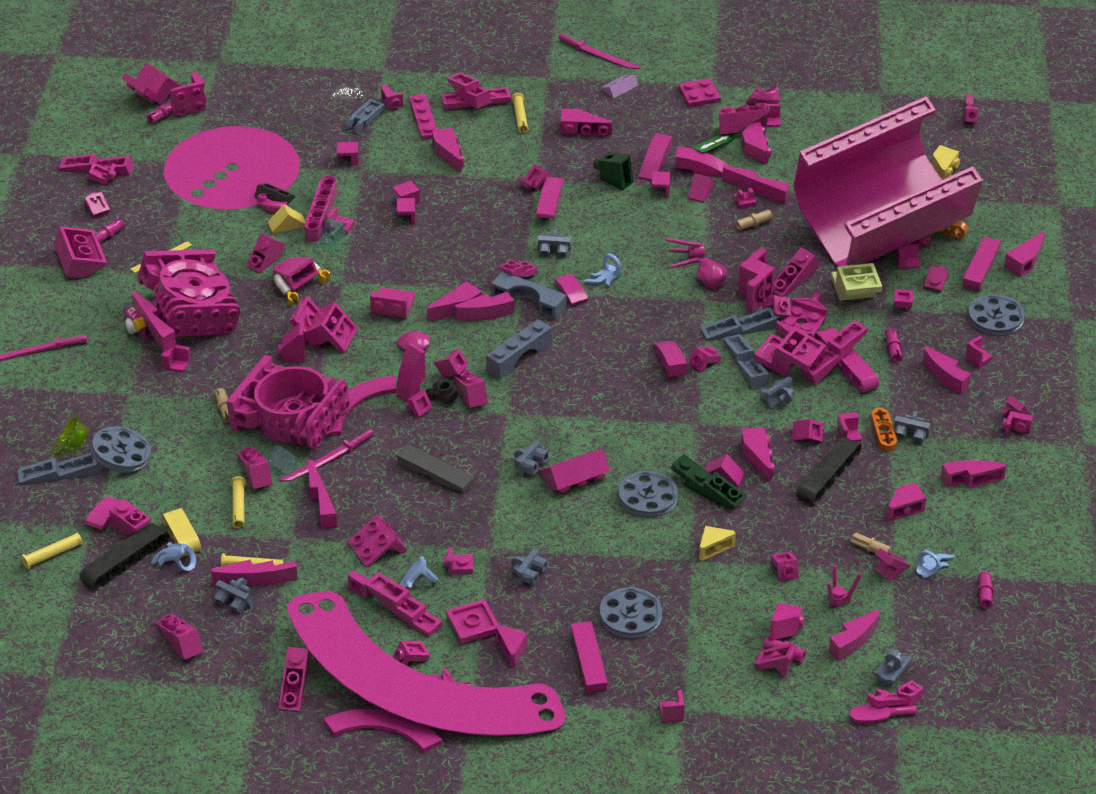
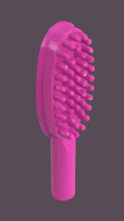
[850,704,917,724]

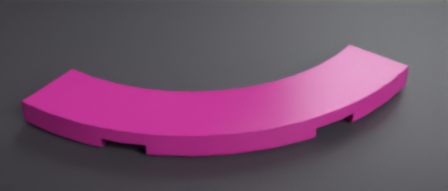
[326,376,396,436]
[324,709,442,753]

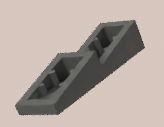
[397,444,475,492]

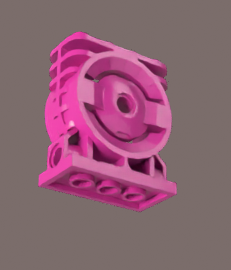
[137,249,241,336]
[226,355,350,449]

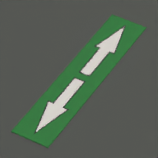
[692,134,736,153]

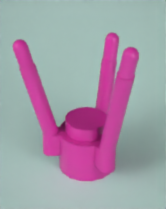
[665,238,705,268]
[827,565,862,607]

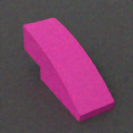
[447,72,491,109]
[639,133,672,181]
[675,146,729,177]
[455,292,514,321]
[653,341,687,377]
[396,343,426,402]
[923,346,971,394]
[941,460,1006,488]
[829,609,880,661]

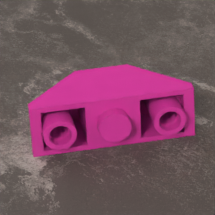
[741,120,771,164]

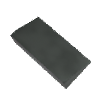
[255,183,295,204]

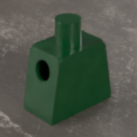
[593,152,634,191]

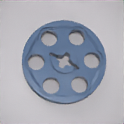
[968,294,1025,336]
[91,426,151,472]
[618,471,678,518]
[600,587,662,639]

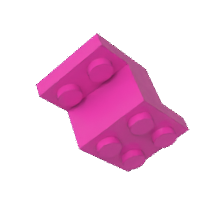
[122,62,181,105]
[738,247,775,314]
[289,296,358,353]
[753,327,826,377]

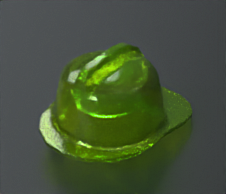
[52,414,89,455]

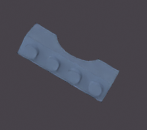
[491,271,566,320]
[486,319,552,379]

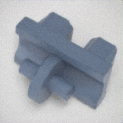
[538,229,571,257]
[760,377,795,410]
[895,411,930,443]
[514,441,549,477]
[511,548,547,586]
[214,578,254,614]
[874,649,912,687]

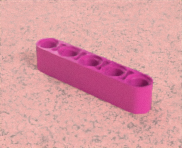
[305,176,337,242]
[814,327,879,394]

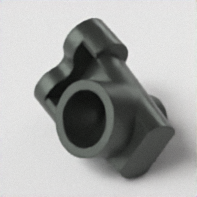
[425,381,458,404]

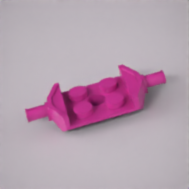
[776,292,828,337]

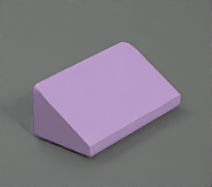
[600,75,638,98]

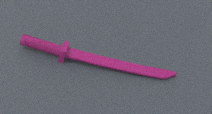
[558,33,640,69]
[0,335,88,361]
[279,429,373,482]

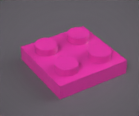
[678,78,721,107]
[446,599,498,644]

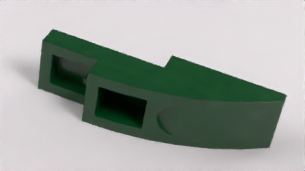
[670,454,747,509]

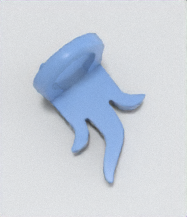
[584,253,621,287]
[150,542,196,571]
[916,549,955,579]
[400,556,438,588]

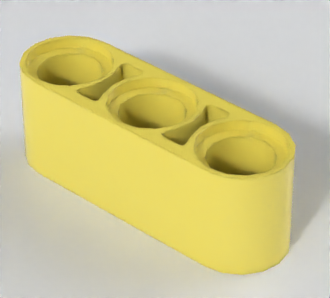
[162,508,201,557]

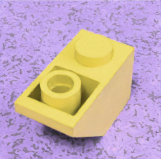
[932,145,960,180]

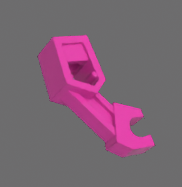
[964,94,978,122]
[867,680,924,708]

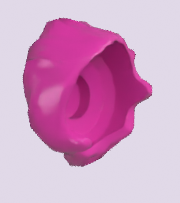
[746,85,781,106]
[696,257,727,290]

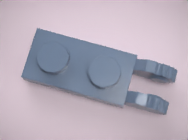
[345,99,385,134]

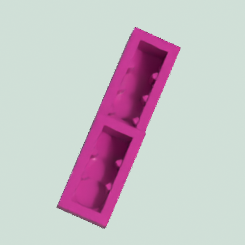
[59,154,134,176]
[722,165,790,204]
[962,237,1001,291]
[132,291,176,352]
[801,320,868,386]
[308,460,337,528]
[571,621,608,693]

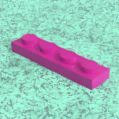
[441,87,511,110]
[409,94,437,140]

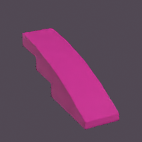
[536,177,564,218]
[211,559,298,586]
[365,572,442,638]

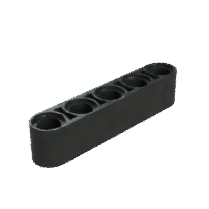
[796,436,862,505]
[80,523,169,591]

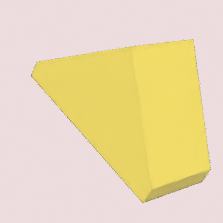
[268,204,305,234]
[699,526,736,561]

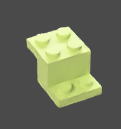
[831,263,882,301]

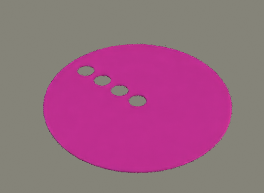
[164,126,300,209]

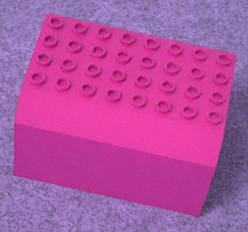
[793,96,983,267]

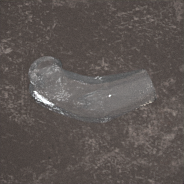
[329,87,362,101]

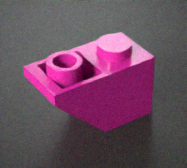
[246,233,286,273]
[109,499,151,536]

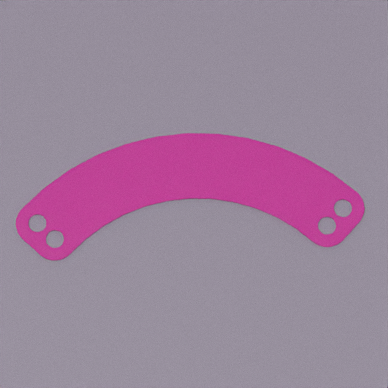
[287,591,566,736]

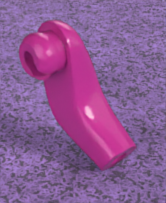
[257,193,288,213]

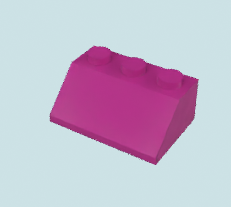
[54,227,107,278]
[538,449,611,493]

